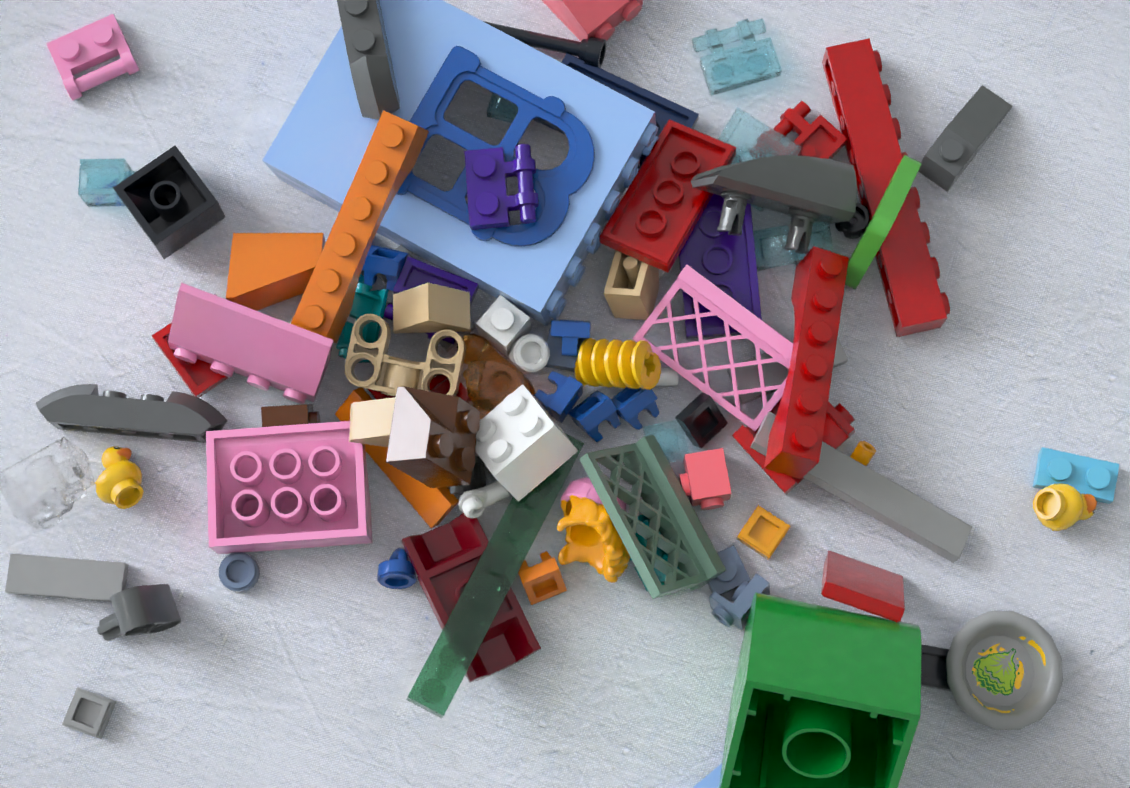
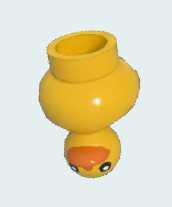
[95,446,144,509]
[1033,483,1097,531]

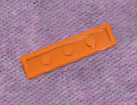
[335,387,459,528]

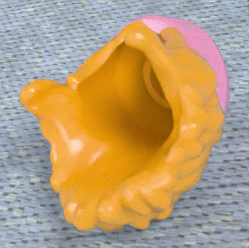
[557,477,631,583]

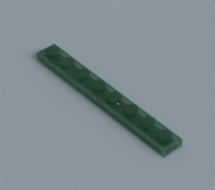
[406,433,584,719]

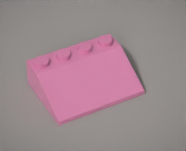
[168,283,333,404]
[206,421,372,554]

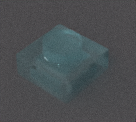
[643,420,689,463]

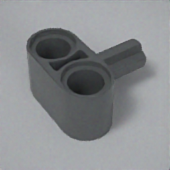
[97,584,182,641]

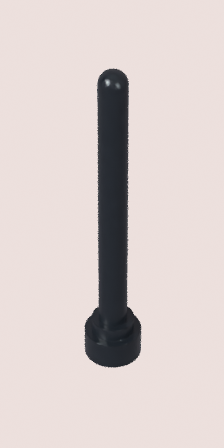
[483,21,607,68]

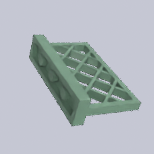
[579,434,726,599]

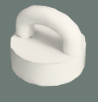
[508,334,550,373]

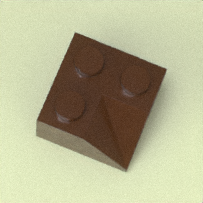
[386,386,480,488]

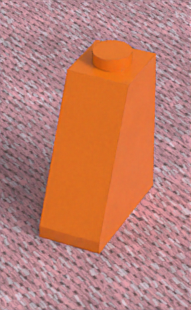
[226,233,326,311]

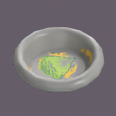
[946,611,1063,730]

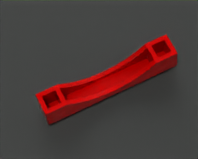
[764,246,849,479]

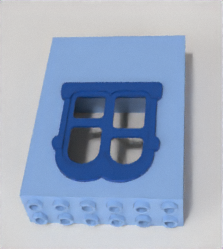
[262,0,659,326]

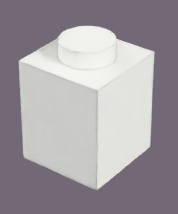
[476,295,532,358]

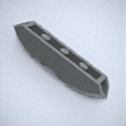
[337,0,400,120]
[36,384,227,443]

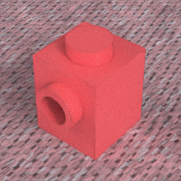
[679,448,732,510]

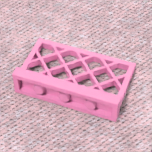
[632,264,793,431]

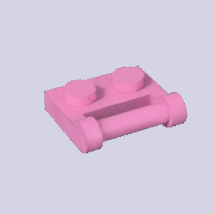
[46,14,140,101]

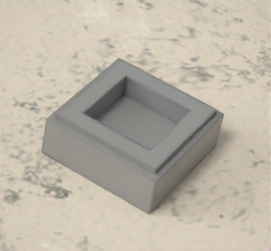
[62,687,117,739]

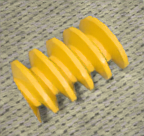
[574,338,661,390]

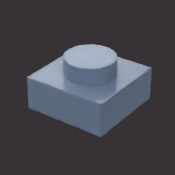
[707,545,751,595]

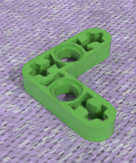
[845,155,922,290]

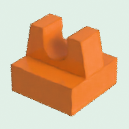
[518,551,567,605]

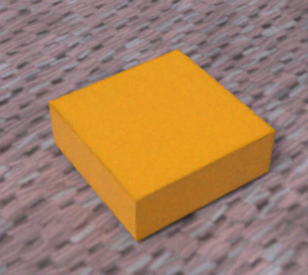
[736,505,791,560]

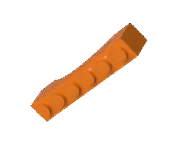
[291,110,429,343]

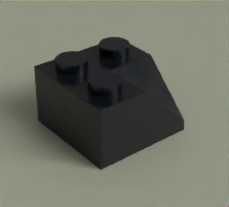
[113,145,225,259]

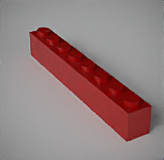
[822,38,950,337]

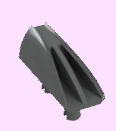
[691,155,857,254]

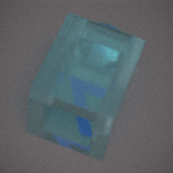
[78,158,136,207]

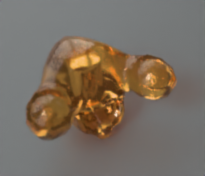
[457,333,536,419]

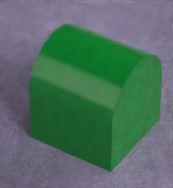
[719,592,922,788]

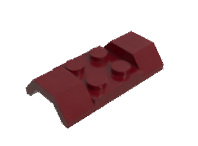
[401,513,541,683]

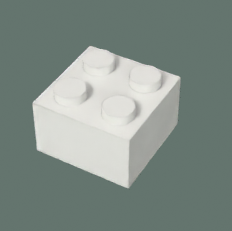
[475,384,578,502]

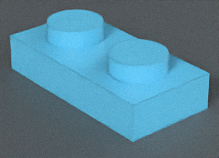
[1033,447,1120,504]

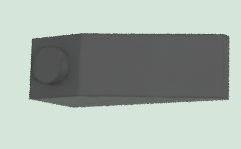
[918,85,1013,192]

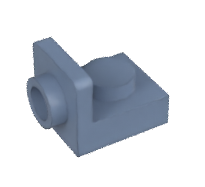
[709,573,770,631]

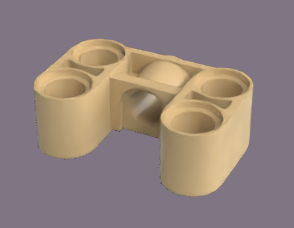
[345,314,466,397]

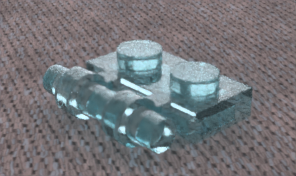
[692,18,782,96]

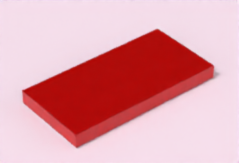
[599,119,737,273]

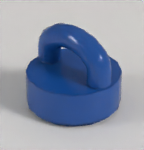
[377,548,417,589]

